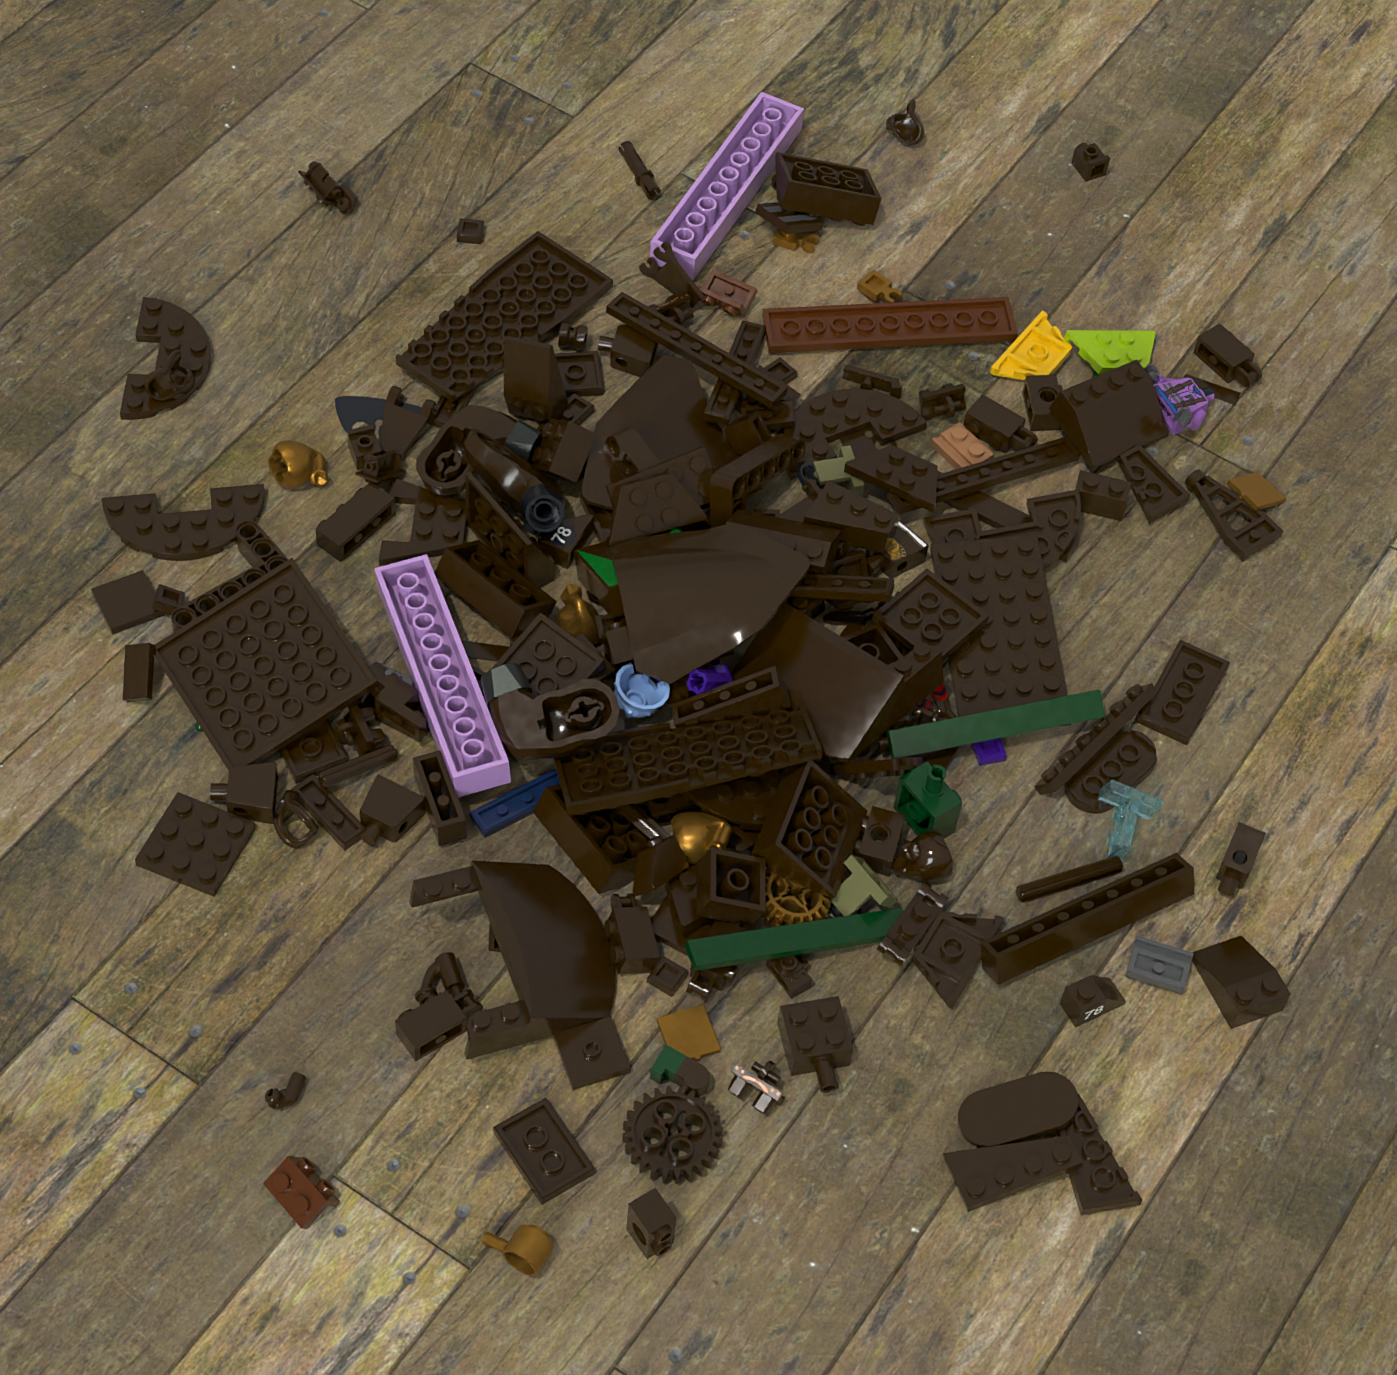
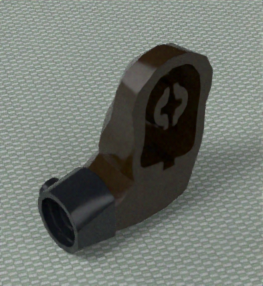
[463,428,564,535]

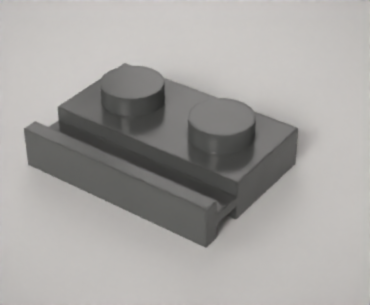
[1125,936,1194,994]

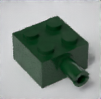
[893,761,962,839]

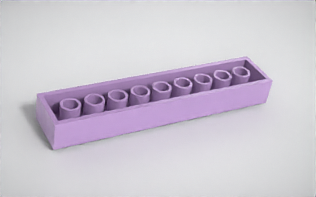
[650,92,804,280]
[374,554,511,798]

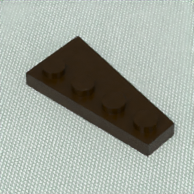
[1056,1093,1142,1215]
[943,1135,1083,1212]

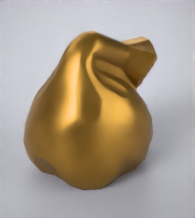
[268,440,329,489]
[556,584,599,644]
[671,812,733,864]

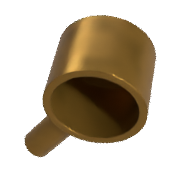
[482,1225,554,1277]

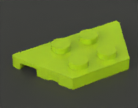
[1064,330,1156,375]

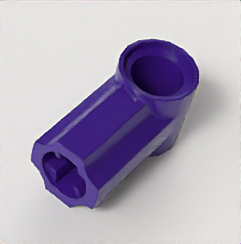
[686,664,733,694]

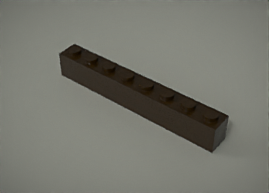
[980,853,1194,985]

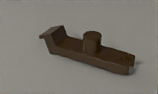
[842,365,902,399]

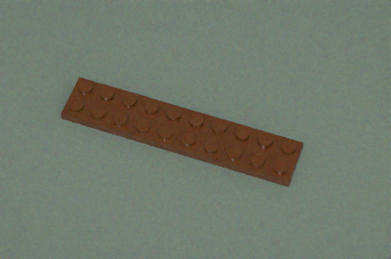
[762,297,1017,353]

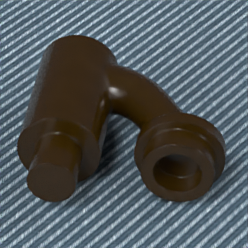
[415,952,465,1005]

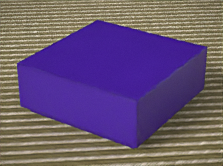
[971,738,1007,766]

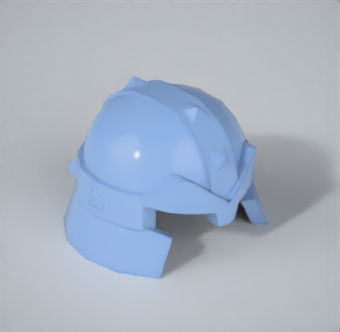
[614,663,670,718]

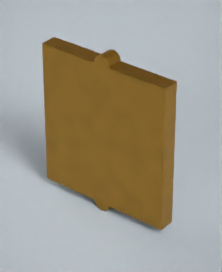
[1227,472,1286,511]
[656,1005,721,1062]

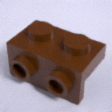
[698,269,758,317]
[263,1156,340,1229]

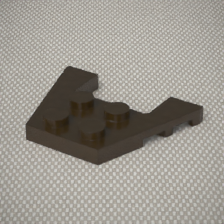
[379,478,466,566]

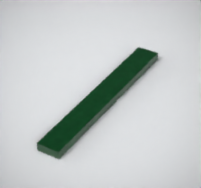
[887,690,1105,759]
[685,908,903,971]

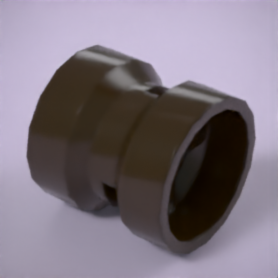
[558,322,588,351]

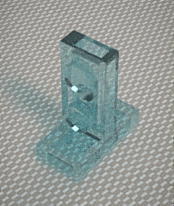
[1098,780,1163,858]

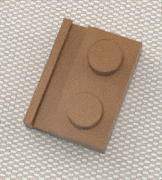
[931,422,994,469]

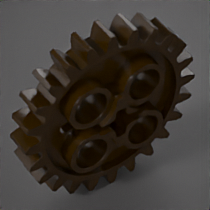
[622,1086,723,1184]

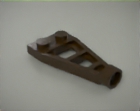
[1185,469,1283,560]

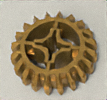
[760,868,831,927]

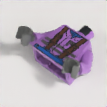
[1144,364,1214,435]

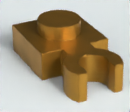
[772,229,819,253]
[857,269,903,303]

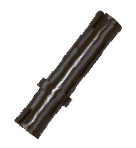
[618,141,661,200]

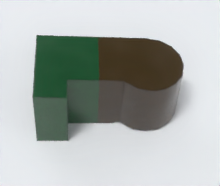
[650,1045,710,1097]

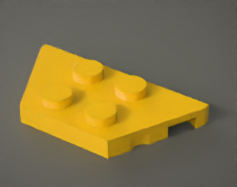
[990,310,1073,380]

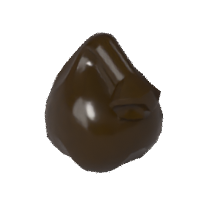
[892,831,953,883]

